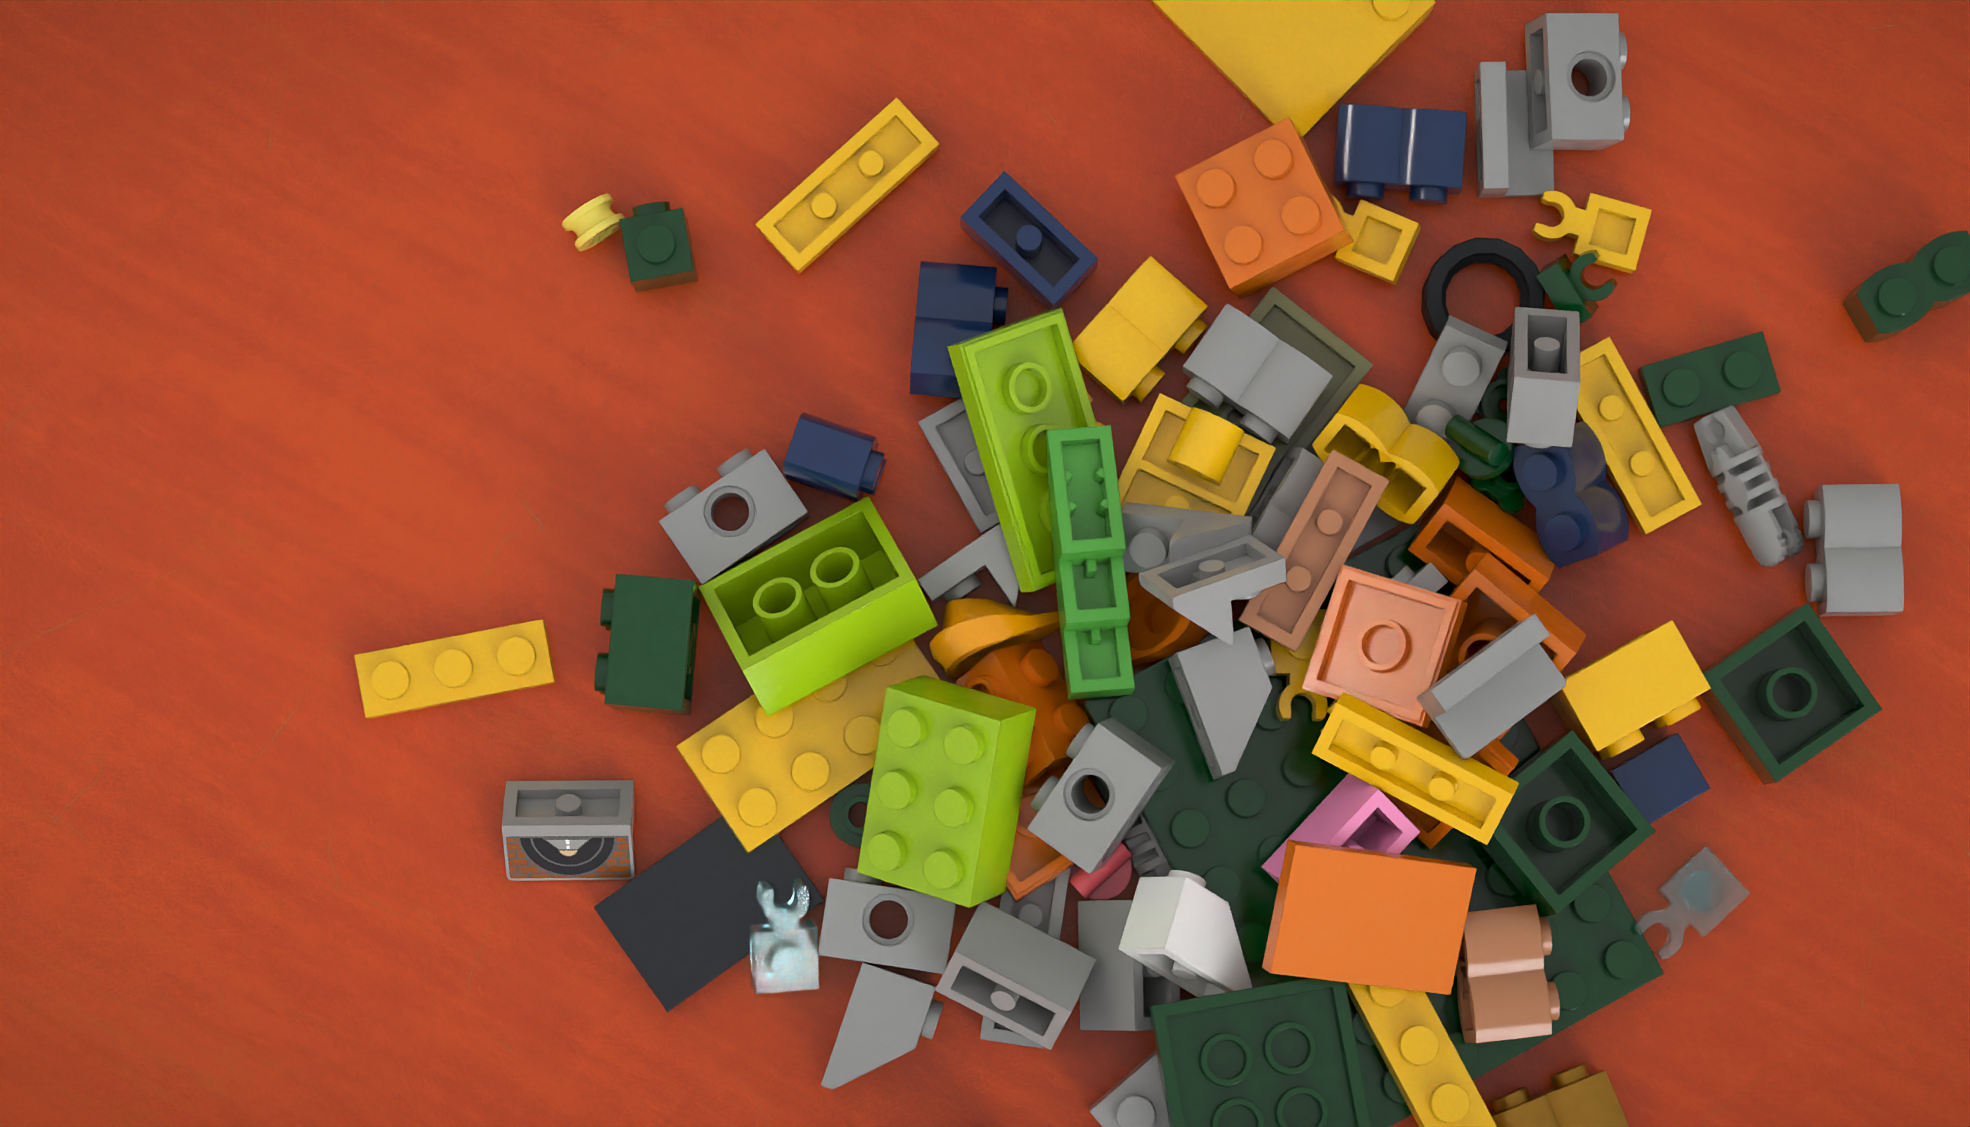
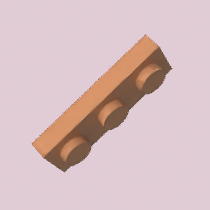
[1238,449,1390,652]

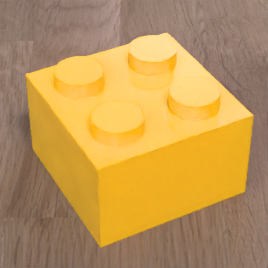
[1549,620,1711,760]

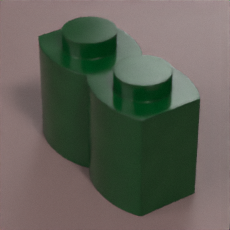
[1843,231,1970,342]

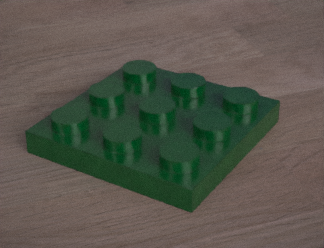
[1148,978,1372,1127]

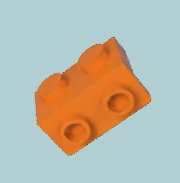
[955,640,1090,789]

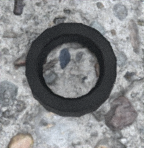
[1421,237,1545,357]

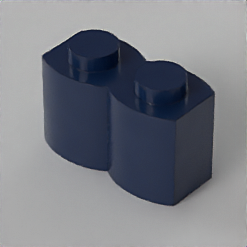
[1333,104,1467,205]
[910,261,1008,398]
[782,412,886,503]
[1513,421,1629,568]

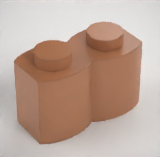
[1455,904,1560,1043]

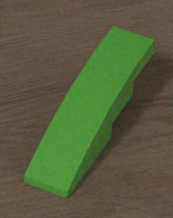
[1045,425,1135,700]

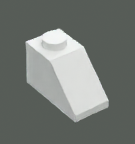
[1118,870,1253,997]

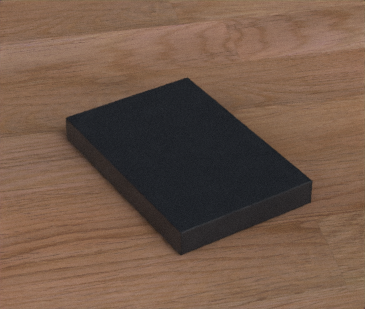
[594,816,825,1012]

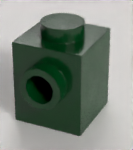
[619,201,698,292]

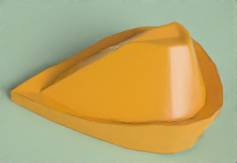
[929,598,1060,678]

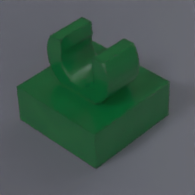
[1536,250,1617,324]

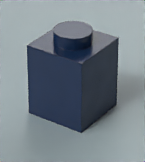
[1607,733,1711,824]

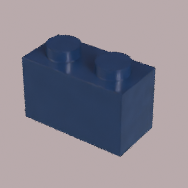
[960,171,1098,310]

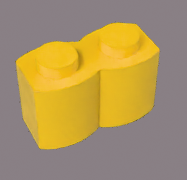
[1073,256,1208,405]
[1312,384,1460,524]

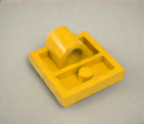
[1118,393,1276,516]

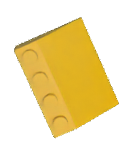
[1150,0,1436,138]

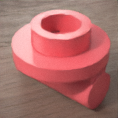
[1068,843,1133,900]

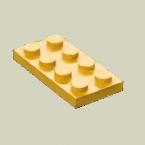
[676,639,940,854]

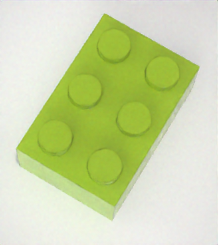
[698,496,938,717]
[857,675,1036,908]

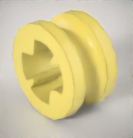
[561,193,625,251]

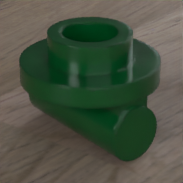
[1445,415,1517,480]

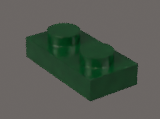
[1637,331,1781,429]

